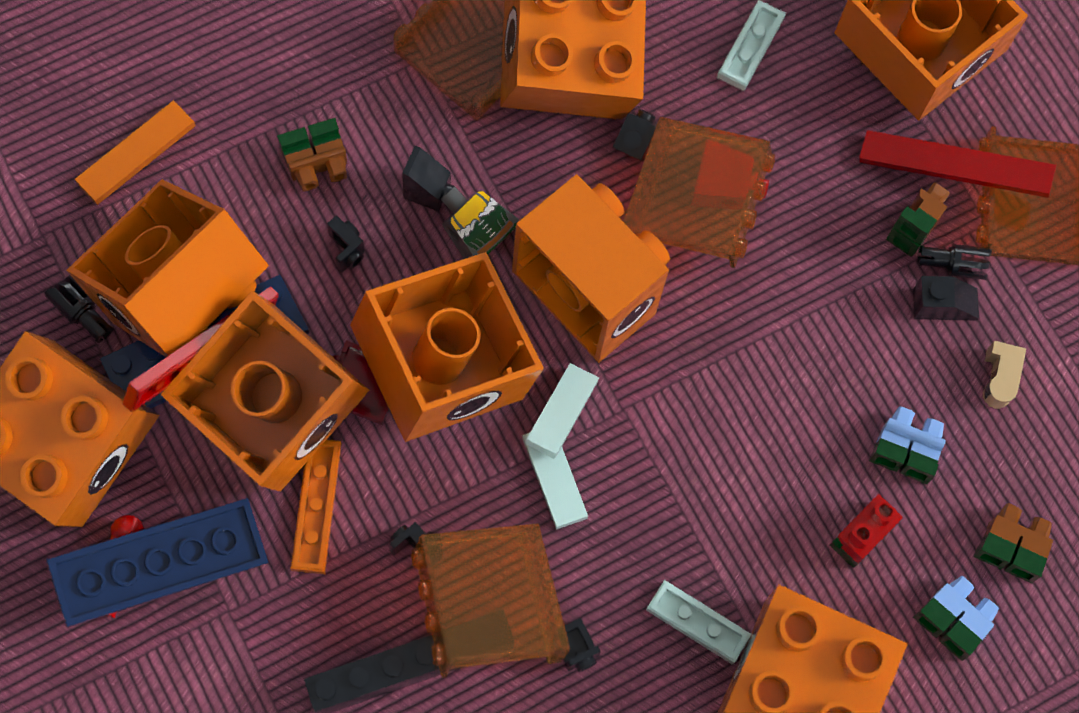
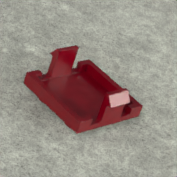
[332,340,389,425]

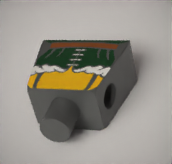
[441,186,520,259]

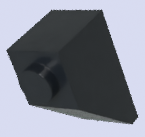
[402,146,454,212]
[913,276,979,321]

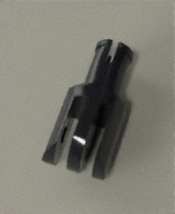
[917,244,992,280]
[44,275,114,343]

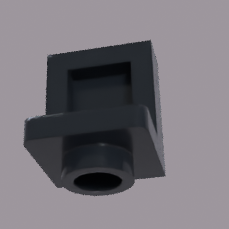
[613,109,661,161]
[327,215,365,273]
[389,522,443,568]
[550,618,601,673]

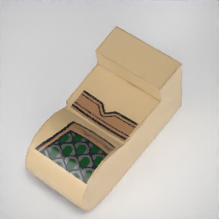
[983,341,1026,409]

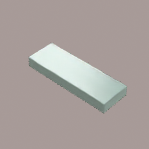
[717,0,786,91]
[525,363,599,459]
[522,433,588,530]
[646,580,752,665]

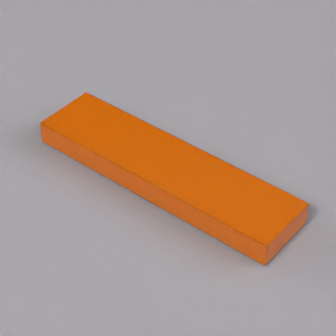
[75,100,195,205]
[290,440,342,574]

